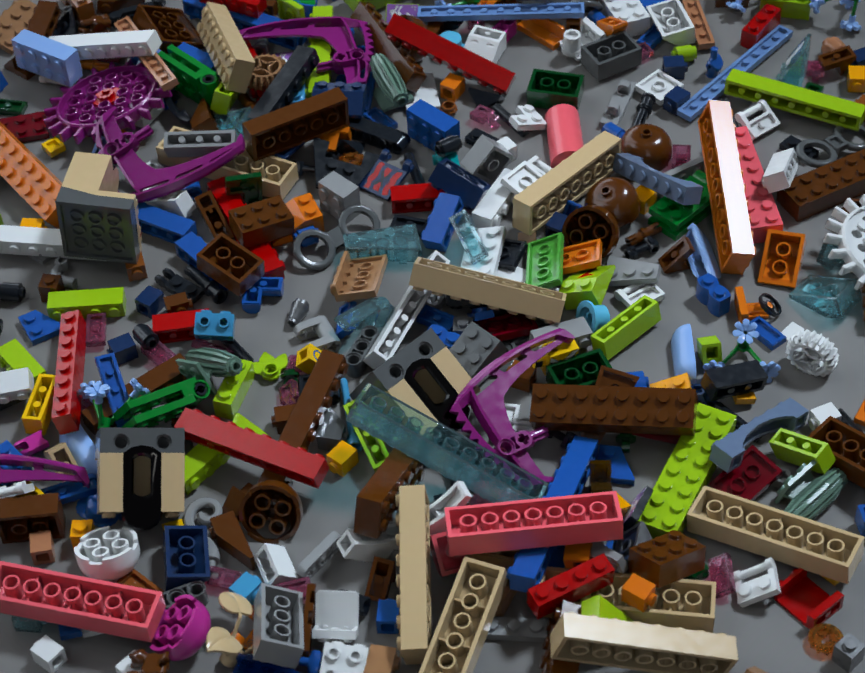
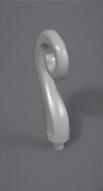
[183,497,223,571]

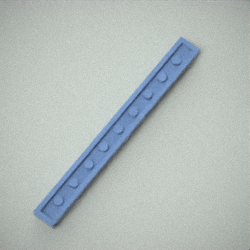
[417,2,584,22]
[676,24,793,122]

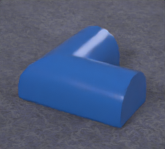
[241,277,284,314]

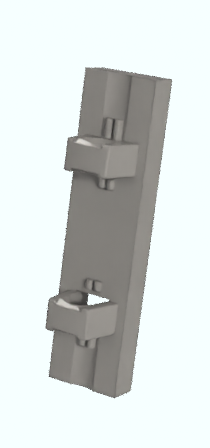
[599,79,637,128]

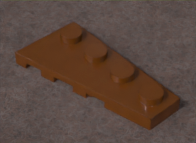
[580,365,640,445]

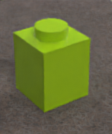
[696,335,722,364]

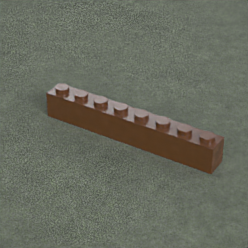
[350,2,427,93]
[258,349,348,487]

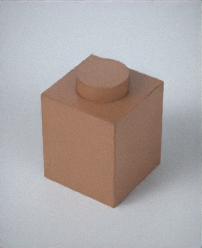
[29,530,55,565]

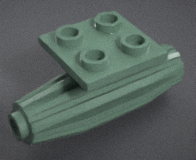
[370,53,414,112]
[176,347,243,395]
[774,460,848,520]

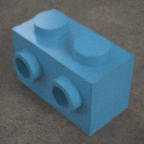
[194,310,236,341]

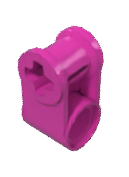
[492,20,517,44]

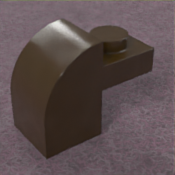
[589,460,612,493]

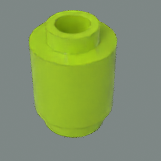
[671,45,697,62]

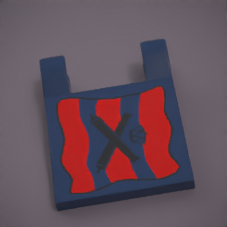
[359,149,415,201]

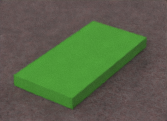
[525,232,564,289]

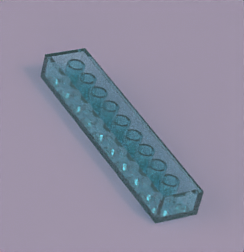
[345,383,549,503]

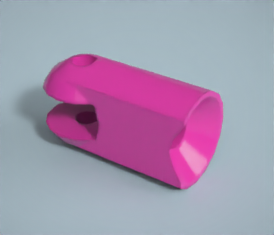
[13,430,50,456]

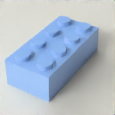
[11,29,83,87]

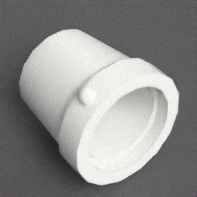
[561,29,583,57]

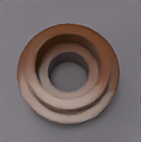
[440,100,457,116]

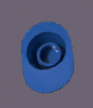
[76,494,120,527]

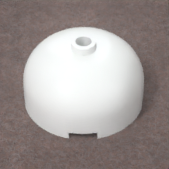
[74,526,140,581]

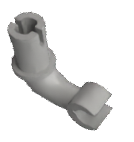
[50,256,78,290]

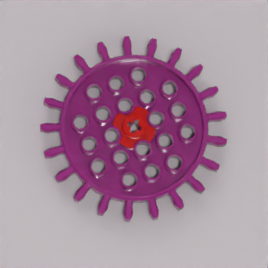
[43,58,172,144]

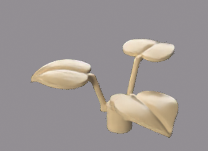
[206,591,253,668]

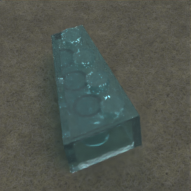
[343,224,422,264]

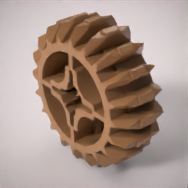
[248,53,286,92]

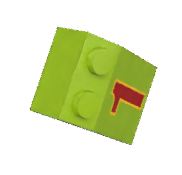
[559,265,616,310]

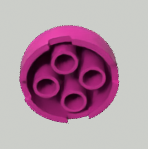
[150,594,211,661]

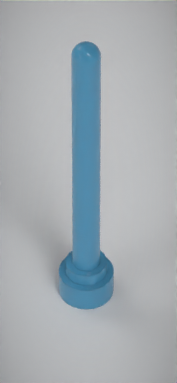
[340,378,363,452]

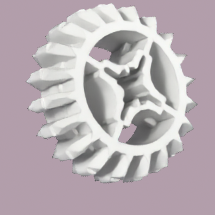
[786,329,839,377]

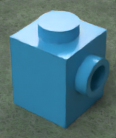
[229,571,262,606]

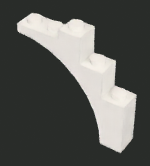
[336,480,472,562]

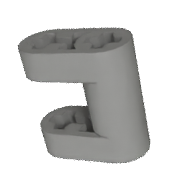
[294,315,342,352]

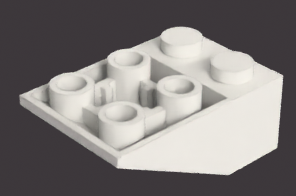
[464,24,507,64]

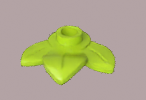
[253,352,288,381]

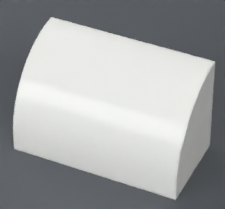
[254,543,298,588]

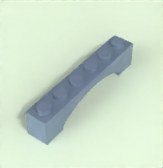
[612,153,703,205]
[709,398,809,473]

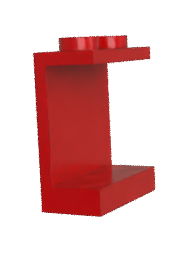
[774,568,844,632]

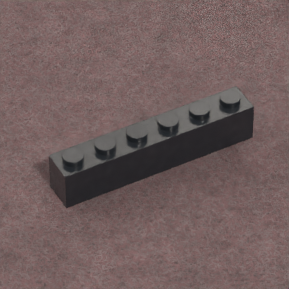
[247,45,320,120]

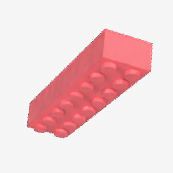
[735,126,783,244]
[444,491,623,556]
[0,561,166,643]

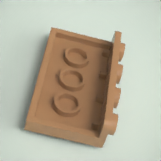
[0,0,37,55]
[330,251,388,302]

